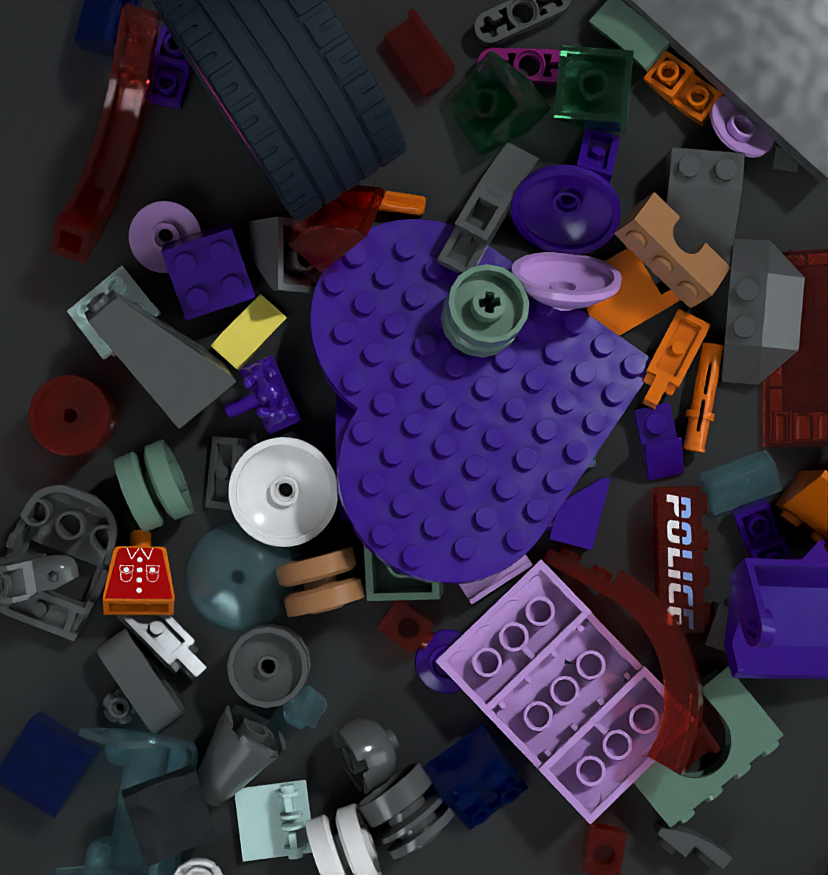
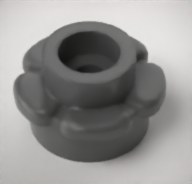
[103,688,137,725]

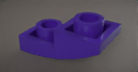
[145,25,192,110]
[731,497,792,560]

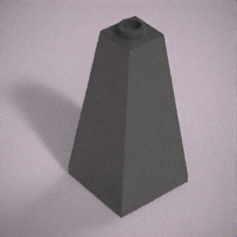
[85,290,236,429]

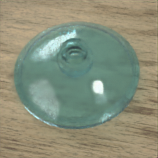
[187,522,294,630]

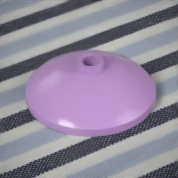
[511,252,622,311]

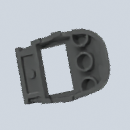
[0,485,119,642]

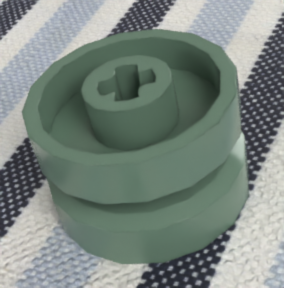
[441,264,530,358]
[114,440,194,532]

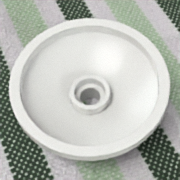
[229,437,338,547]

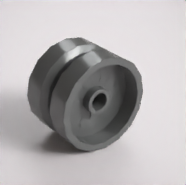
[227,623,311,708]

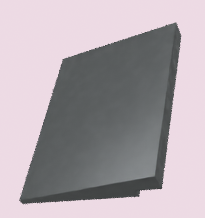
[622,0,828,183]

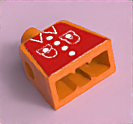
[103,530,175,615]

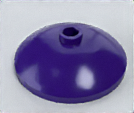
[511,165,621,255]

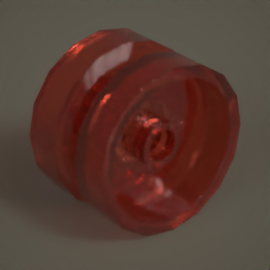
[28,375,117,457]

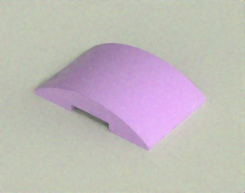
[436,560,697,825]

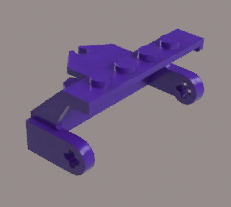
[724,539,828,679]

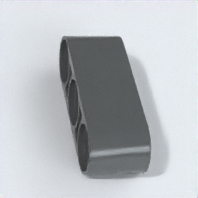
[96,627,186,734]

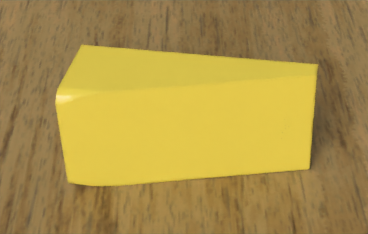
[210,294,287,371]

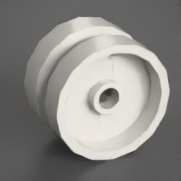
[306,803,382,875]

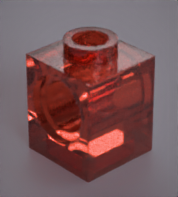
[377,600,435,654]
[580,822,627,875]

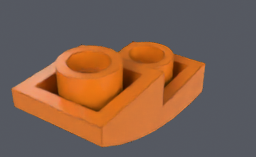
[643,51,724,127]

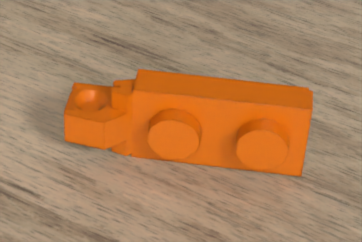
[642,309,711,409]

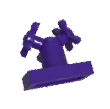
[225,355,303,435]

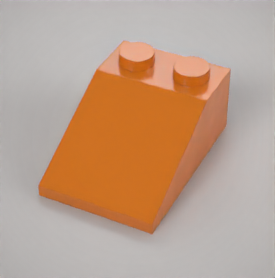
[775,470,828,550]

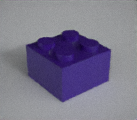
[161,222,256,320]

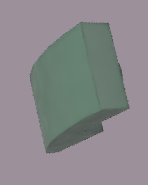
[589,0,670,72]

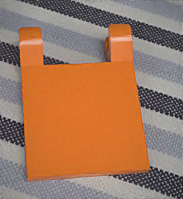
[585,248,681,336]

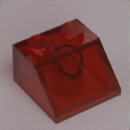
[288,185,386,273]

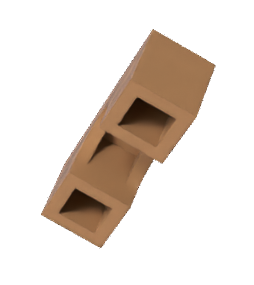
[614,192,731,308]

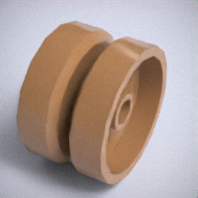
[275,547,365,617]

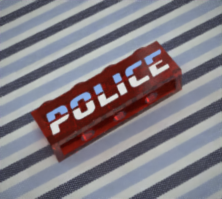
[652,486,710,634]

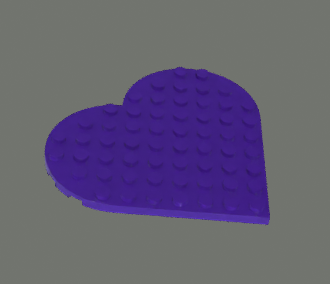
[309,219,652,585]

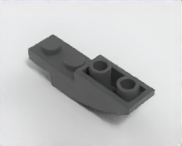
[437,143,539,274]

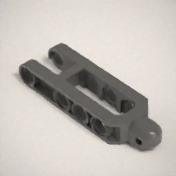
[0,553,79,605]

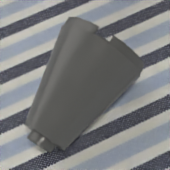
[197,704,286,807]

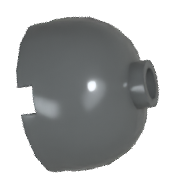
[332,719,399,794]

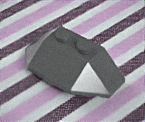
[722,238,805,385]

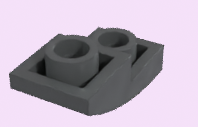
[653,821,732,869]

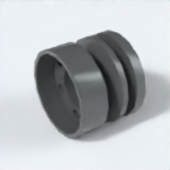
[356,761,455,859]

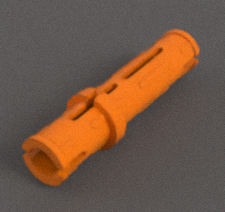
[682,343,724,453]

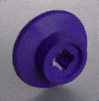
[414,629,463,694]

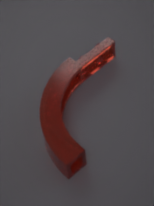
[50,3,161,264]
[543,548,703,776]

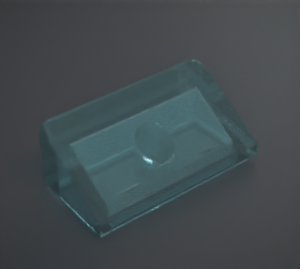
[700,450,782,515]

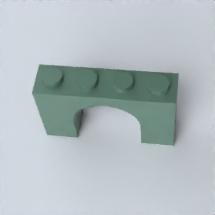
[633,663,784,828]

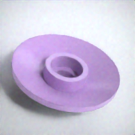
[710,96,774,158]
[129,201,201,273]

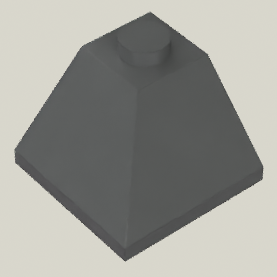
[249,217,332,294]

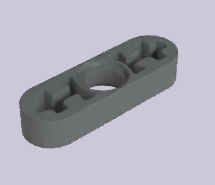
[474,0,571,47]

